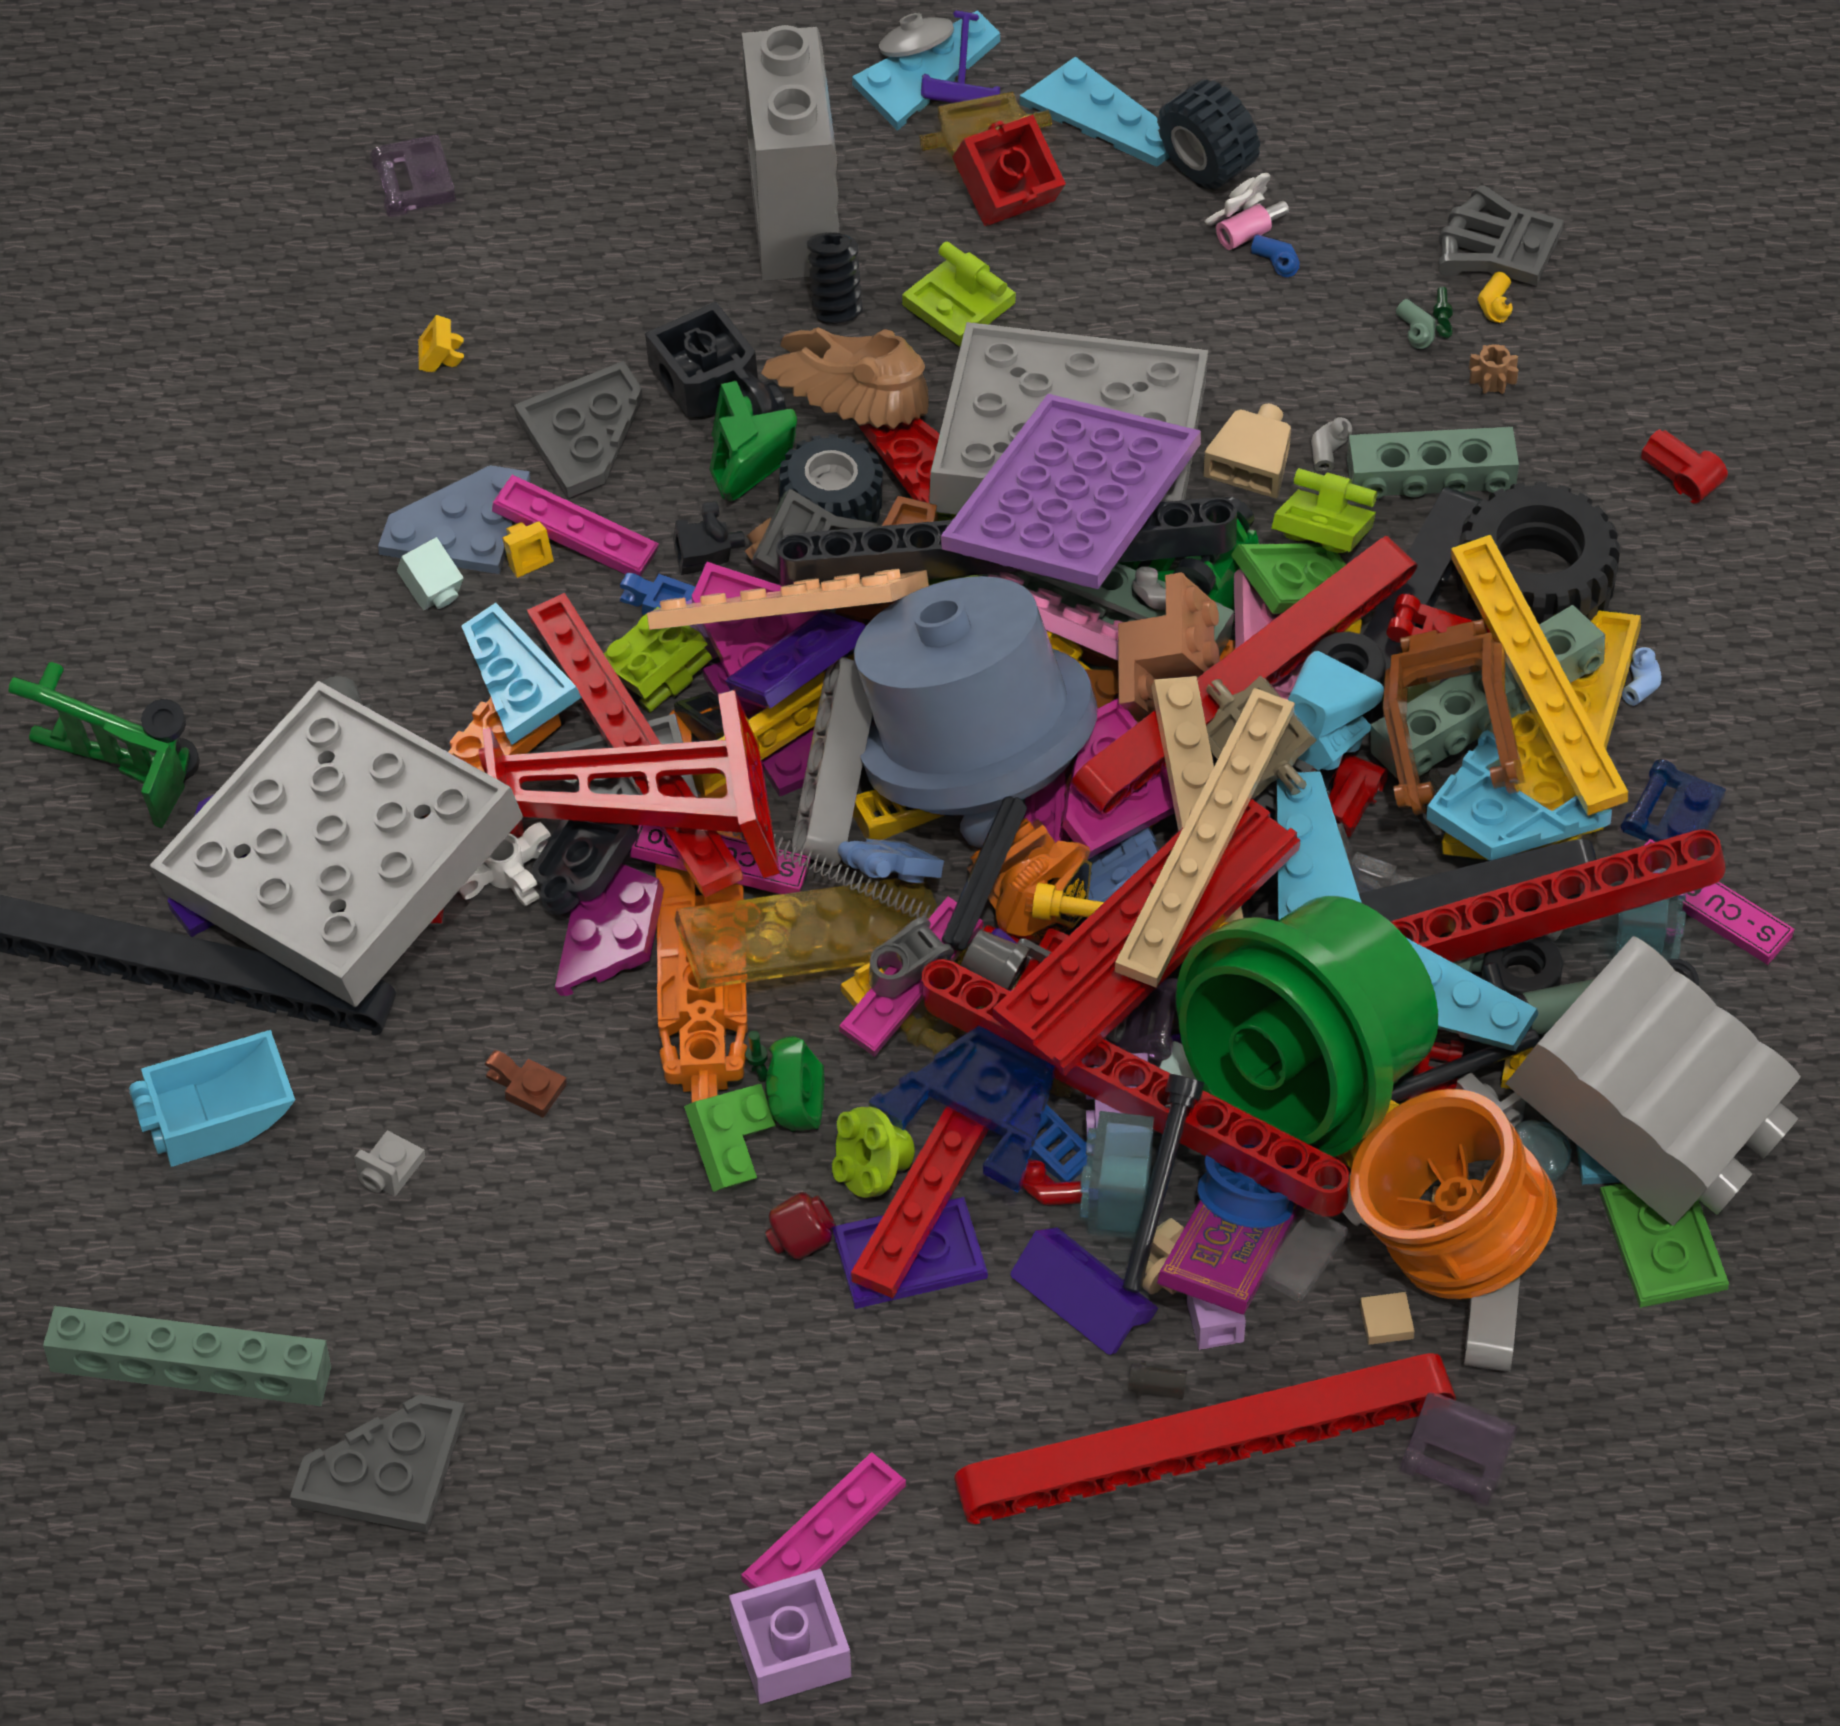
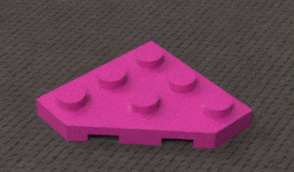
[692,562,821,709]
[1062,698,1175,859]

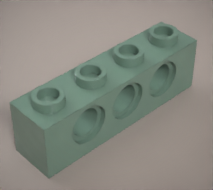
[1347,427,1519,499]

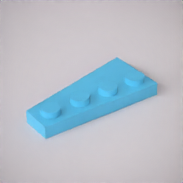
[852,10,1000,131]
[1020,57,1170,167]
[462,603,582,745]
[1277,771,1361,920]
[1406,938,1539,1051]

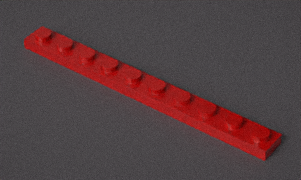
[527,593,744,898]
[851,928,1069,1298]

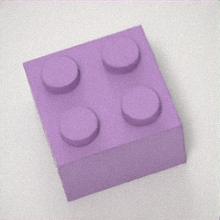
[729,1569,851,1705]

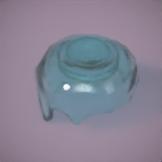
[1514,1120,1572,1183]

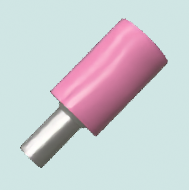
[1216,201,1289,250]

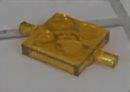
[919,92,1052,173]

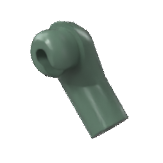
[1396,299,1436,349]

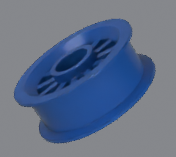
[1197,1145,1296,1228]

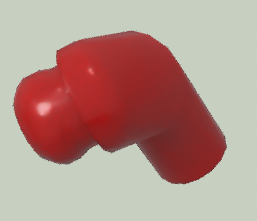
[1020,1160,1083,1206]

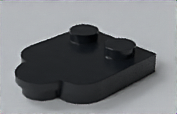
[532,820,639,915]

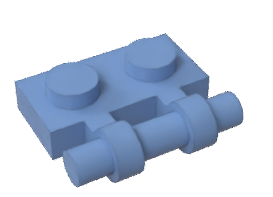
[1088,827,1160,902]
[838,839,944,883]

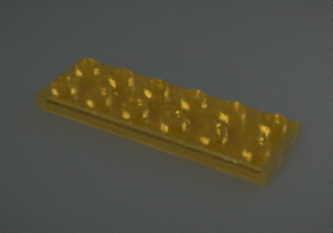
[674,877,938,989]

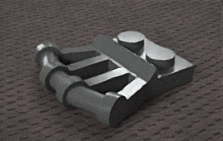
[1438,185,1564,286]
[751,489,879,612]

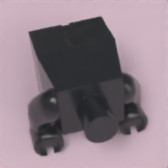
[673,501,745,575]

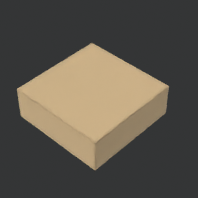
[1360,1292,1415,1345]

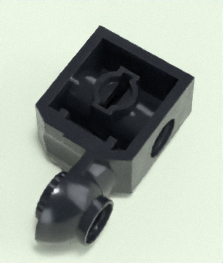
[645,302,786,417]

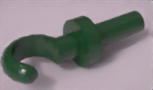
[1433,287,1453,338]
[745,1031,768,1082]

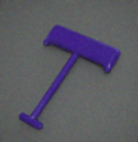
[921,10,1001,110]

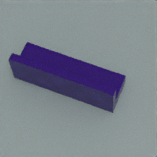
[1011,1227,1159,1355]

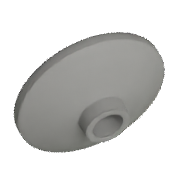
[879,13,954,57]

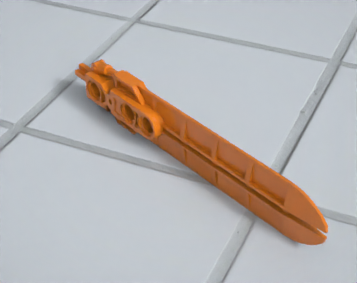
[656,708,748,1103]

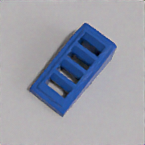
[1000,1091,1097,1182]

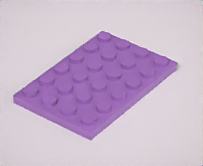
[941,394,1201,589]

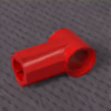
[1641,429,1728,504]
[1328,754,1389,838]

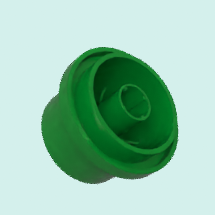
[1176,896,1438,1157]

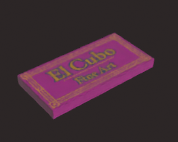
[1157,1200,1300,1315]

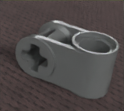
[869,916,954,997]

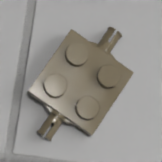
[1206,675,1317,799]

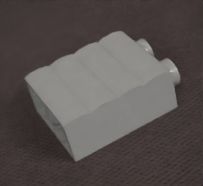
[742,25,839,281]
[1505,936,1801,1226]

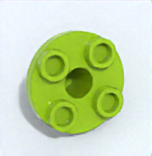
[832,1106,915,1198]

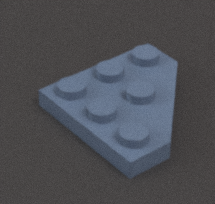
[378,465,531,574]

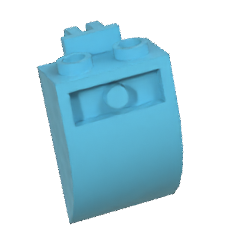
[129,1030,295,1167]

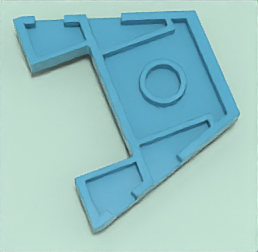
[1427,730,1612,861]

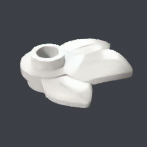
[1205,173,1270,226]

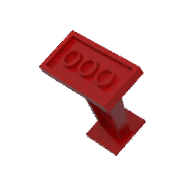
[479,690,780,878]

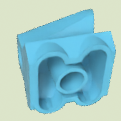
[1288,651,1384,771]

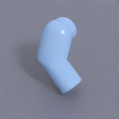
[1622,647,1661,706]

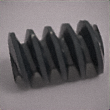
[807,232,863,323]

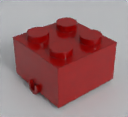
[952,115,1066,226]

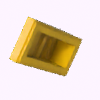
[853,790,944,840]

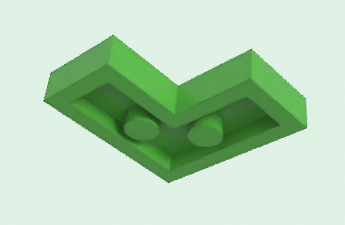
[684,1084,776,1192]

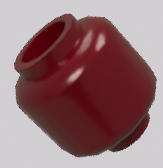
[765,1192,836,1260]

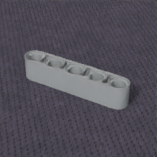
[792,657,872,866]
[1464,1169,1520,1372]

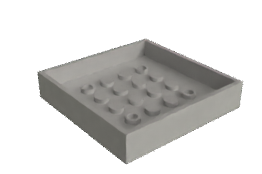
[929,322,1208,514]
[150,681,523,1007]

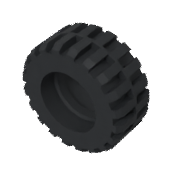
[1456,482,1620,624]

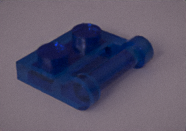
[1620,759,1726,842]

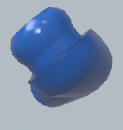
[1251,234,1300,277]

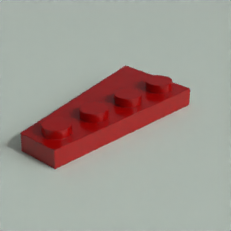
[855,418,940,503]

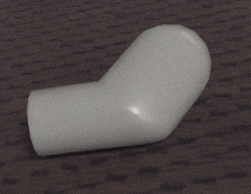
[1311,417,1352,471]
[1132,567,1166,610]

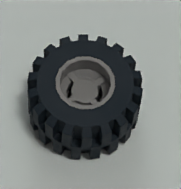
[1157,79,1260,189]
[779,434,883,523]

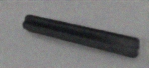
[941,796,1027,952]

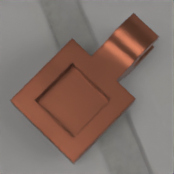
[485,1050,567,1118]

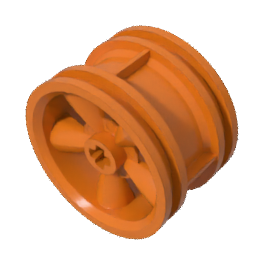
[1350,1089,1557,1299]

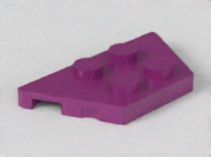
[555,863,664,996]

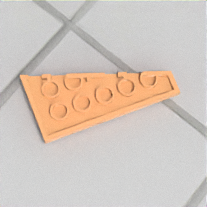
[647,569,929,630]

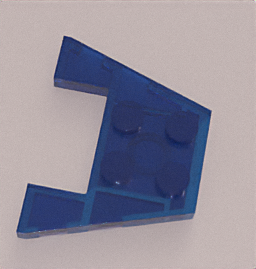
[869,1026,1055,1193]

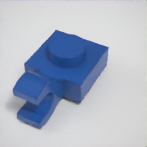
[620,573,695,615]

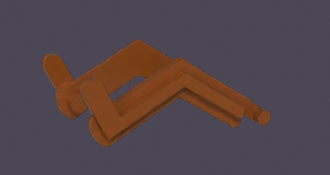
[1383,619,1525,816]

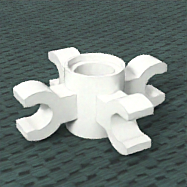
[458,822,551,906]

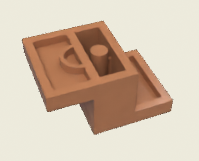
[1118,572,1219,721]

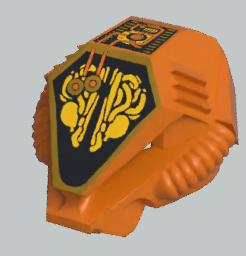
[996,840,1092,943]

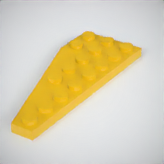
[1442,611,1641,860]

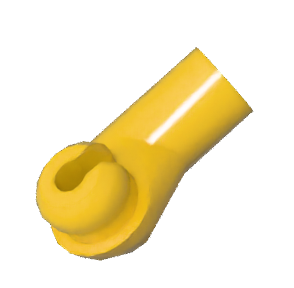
[1478,272,1513,323]

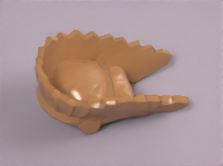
[761,327,929,429]

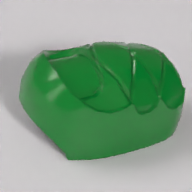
[766,1036,824,1131]

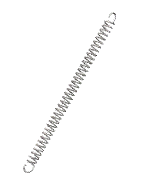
[724,831,990,945]

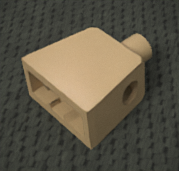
[1204,404,1291,499]

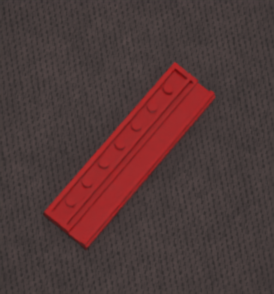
[993,799,1300,1076]

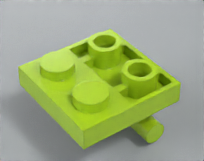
[902,241,1016,347]
[1271,468,1378,553]
[603,607,712,713]

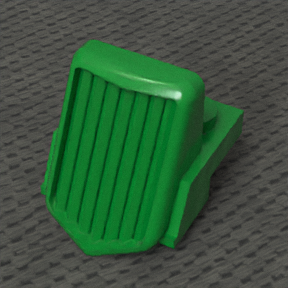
[709,381,797,502]

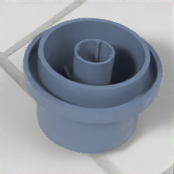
[854,576,1098,815]

